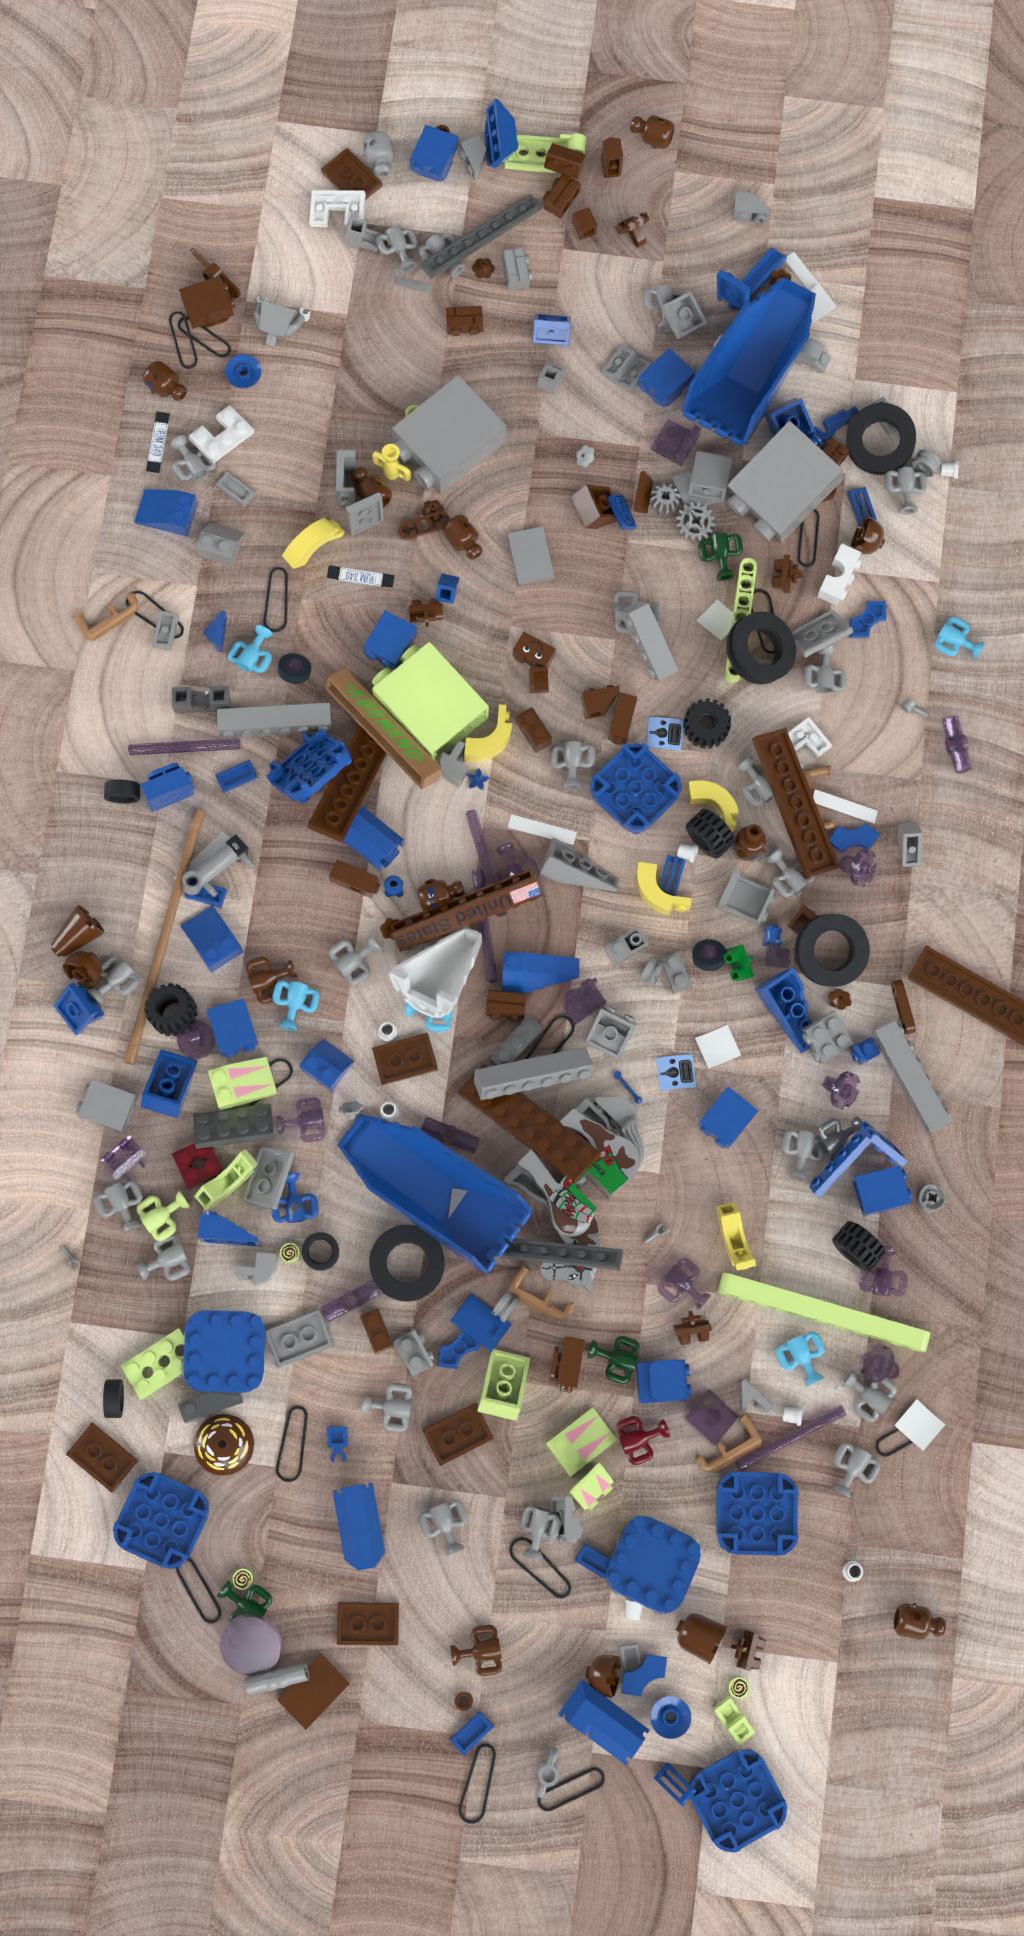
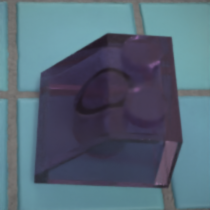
[683,1390,739,1447]

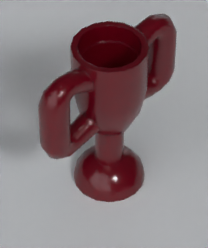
[616,1416,671,1465]

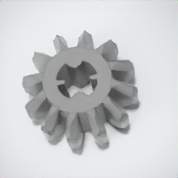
[649,483,681,516]

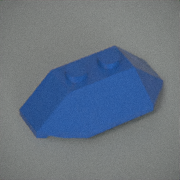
[484,98,518,169]

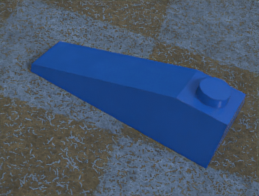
[502,952,579,993]
[754,968,812,1053]

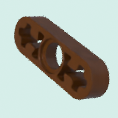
[398,511,450,540]
[891,979,916,1035]

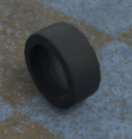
[104,779,140,804]
[301,1232,340,1271]
[103,1379,124,1418]

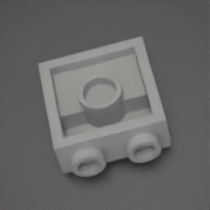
[660,291,708,339]
[585,1005,637,1060]
[801,1011,854,1064]
[551,1496,583,1543]

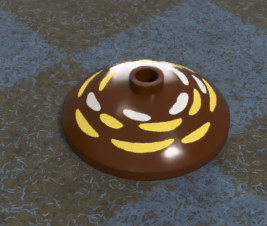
[194,1414,254,1476]

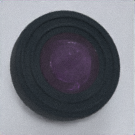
[277,653,311,684]
[692,939,727,971]

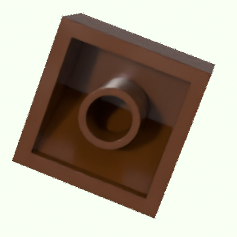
[571,485,617,529]

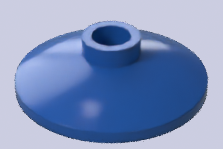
[225,354,262,388]
[650,1696,691,1739]

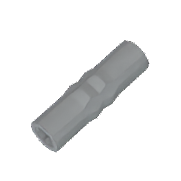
[245,1663,309,1696]

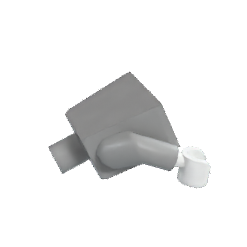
[253,296,310,347]

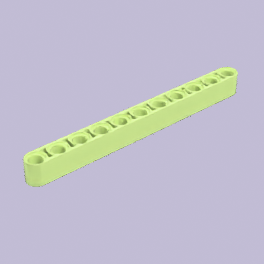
[717,1272,930,1353]

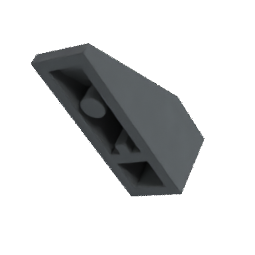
[178,1392,244,1424]

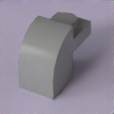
[344,216,382,252]
[795,338,831,373]
[537,361,567,395]
[440,741,469,788]
[234,1252,278,1286]

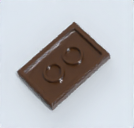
[321,148,383,200]
[372,1033,438,1086]
[422,1403,494,1466]
[66,1422,139,1493]
[337,1602,399,1646]
[277,1654,350,1730]

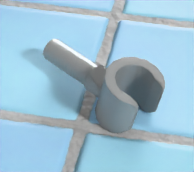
[901,700,928,717]
[644,1223,671,1244]
[61,1246,81,1271]

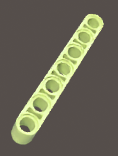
[725,558,757,683]

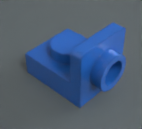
[850,1037,881,1065]

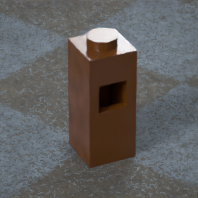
[608,692,637,745]
[329,860,381,899]

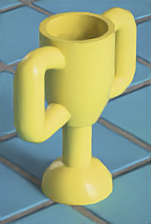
[372,444,411,481]

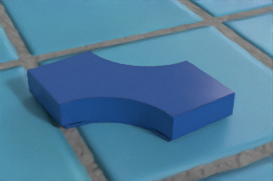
[849,601,887,638]
[829,823,880,853]
[438,1330,480,1369]
[621,1654,667,1697]

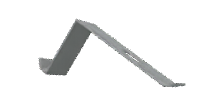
[393,268,430,293]

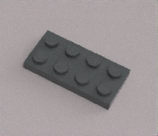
[193,1104,274,1149]

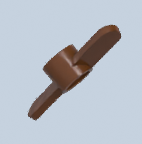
[190,248,241,299]

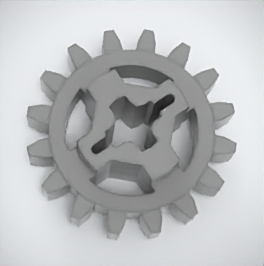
[675,502,715,543]

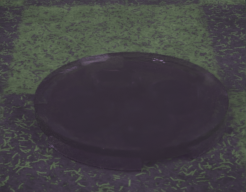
[220,1614,282,1676]

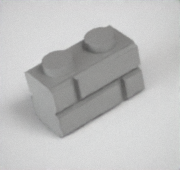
[502,248,533,291]

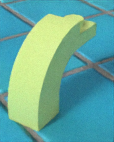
[194,1149,258,1211]

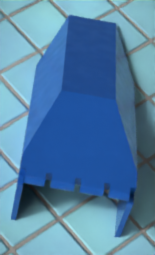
[681,277,816,446]
[337,1114,533,1275]

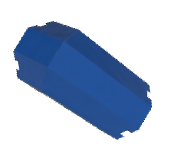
[341,806,405,872]
[332,1482,386,1571]
[558,1679,650,1765]

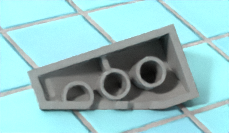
[540,837,619,892]

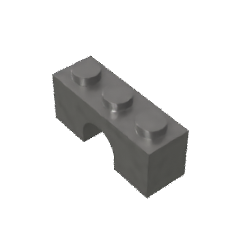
[172,686,231,713]
[490,1015,543,1066]

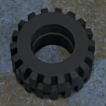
[685,808,735,859]
[144,983,198,1037]
[832,1221,886,1272]

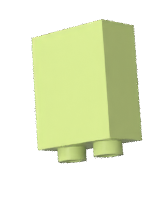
[372,642,489,762]

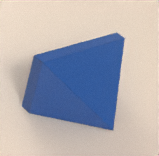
[203,611,227,652]

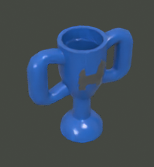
[271,1173,319,1223]

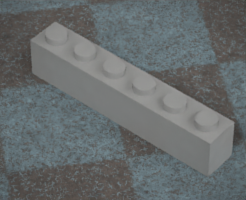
[217,703,332,738]
[872,1021,952,1136]
[474,1047,593,1100]

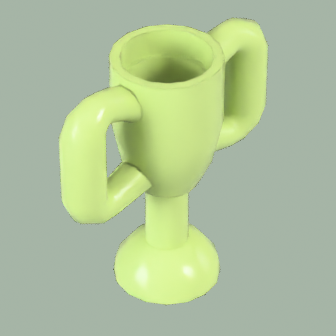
[136,1191,190,1241]

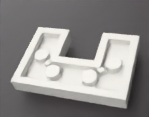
[309,190,366,227]
[189,405,254,464]
[788,717,832,769]

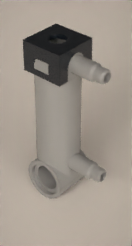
[182,834,254,897]

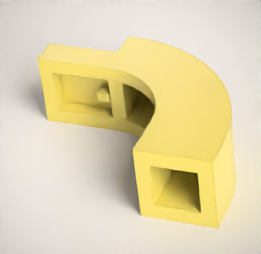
[282,518,345,569]
[464,704,513,762]
[687,780,739,833]
[636,862,692,915]
[716,1202,756,1271]

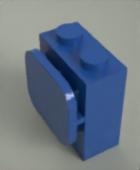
[410,125,458,181]
[638,348,695,408]
[363,610,418,670]
[140,763,195,812]
[207,998,259,1058]
[698,1086,759,1149]
[852,1165,912,1217]
[636,1359,691,1404]

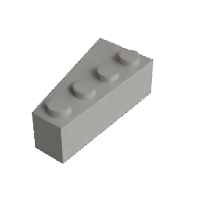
[618,601,679,681]

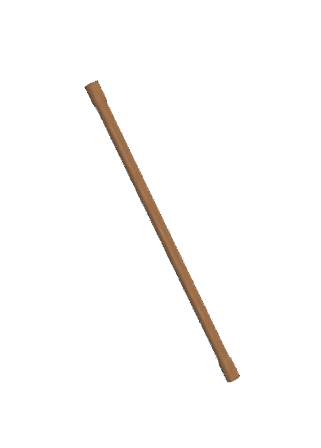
[123,809,205,1065]

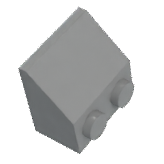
[195,522,245,567]

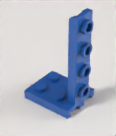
[717,247,787,310]
[809,1120,908,1197]

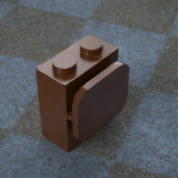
[179,276,235,329]
[549,1336,585,1393]

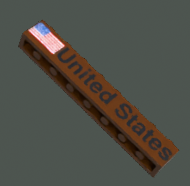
[390,868,543,952]

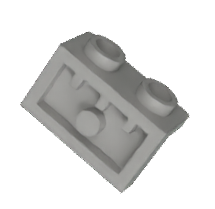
[394,1329,435,1377]

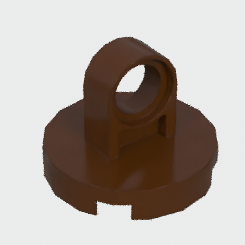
[614,212,650,248]

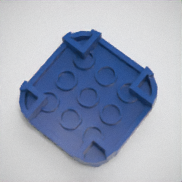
[265,728,352,804]
[590,743,681,834]
[182,1310,265,1393]
[113,1472,210,1569]
[716,1472,799,1556]
[605,1516,701,1615]
[689,1749,788,1853]

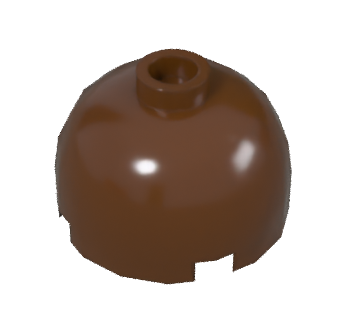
[851,517,885,555]
[62,951,102,989]
[586,1655,621,1698]

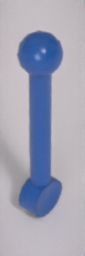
[614,1071,643,1104]

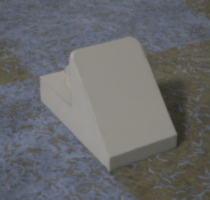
[740,1379,774,1414]

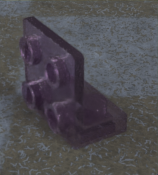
[651,420,701,466]
[562,977,607,1025]

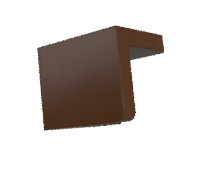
[572,208,597,240]
[529,667,549,694]
[788,905,818,934]

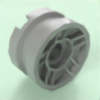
[912,449,941,477]
[639,957,665,987]
[916,1184,946,1213]
[491,1291,520,1322]

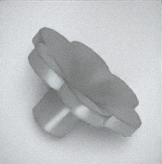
[576,445,595,468]
[338,1101,363,1119]

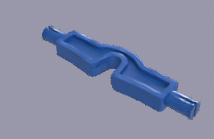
[807,406,858,443]

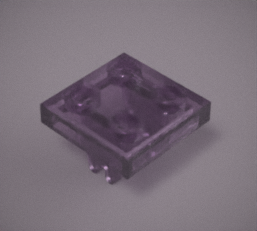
[100,1135,146,1181]

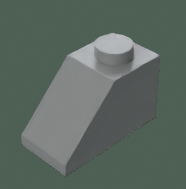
[898,822,922,867]

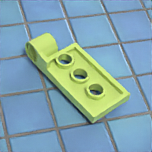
[504,133,586,174]
[121,1328,184,1400]

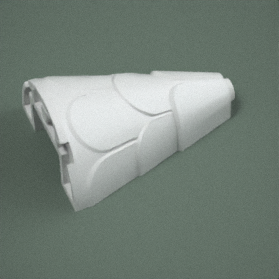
[389,927,482,1018]

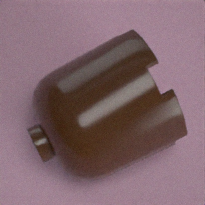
[676,1613,728,1664]

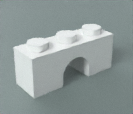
[817,543,862,606]

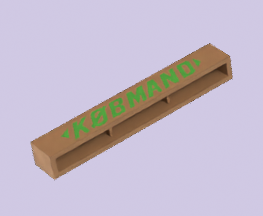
[325,668,442,790]

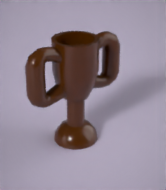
[245,957,298,1004]
[450,1624,502,1676]

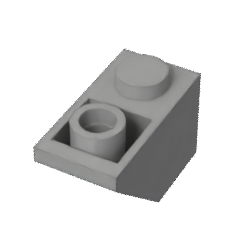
[458,135,487,181]
[733,192,770,224]
[605,927,649,967]
[593,1097,638,1129]

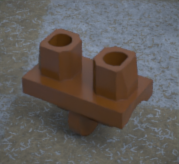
[772,555,803,593]
[409,598,443,627]
[673,1311,712,1345]
[731,1630,766,1671]

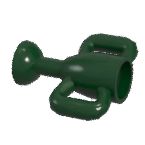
[698,532,743,581]
[587,1336,640,1384]
[216,1580,273,1635]

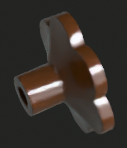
[472,258,495,278]
[770,269,792,286]
[421,500,444,521]
[380,918,399,940]
[828,989,852,1010]

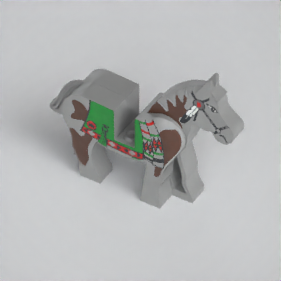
[503,1098,644,1294]

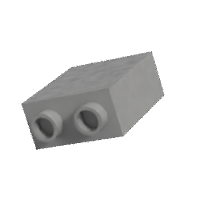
[392,375,507,495]
[727,421,843,543]

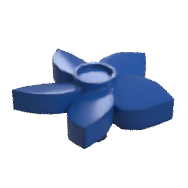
[467,768,489,790]

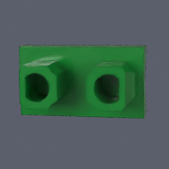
[723,944,754,982]

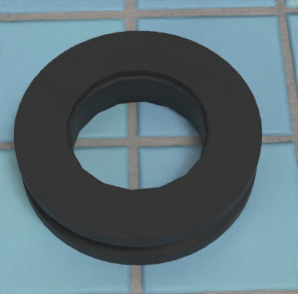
[846,403,916,475]
[726,611,796,685]
[794,914,870,987]
[369,1225,445,1302]

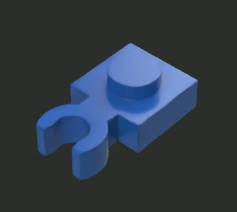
[327,1426,348,1462]

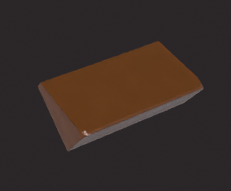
[634,471,653,514]

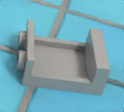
[336,450,357,509]
[688,451,732,502]
[717,870,777,927]
[76,1079,138,1134]

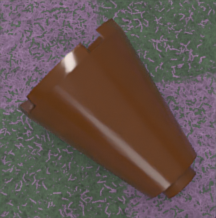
[51,905,104,957]

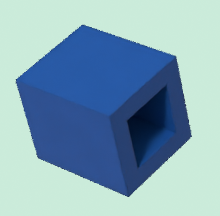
[435,574,460,604]

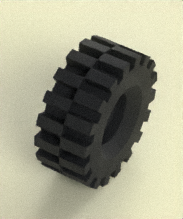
[683,698,731,749]

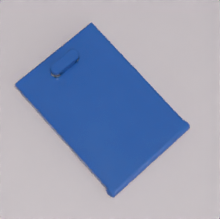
[450,1294,512,1352]

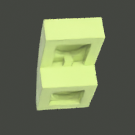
[712,1696,755,1745]

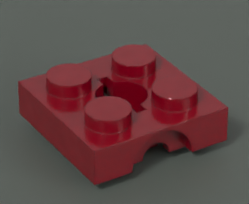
[172,1143,223,1190]

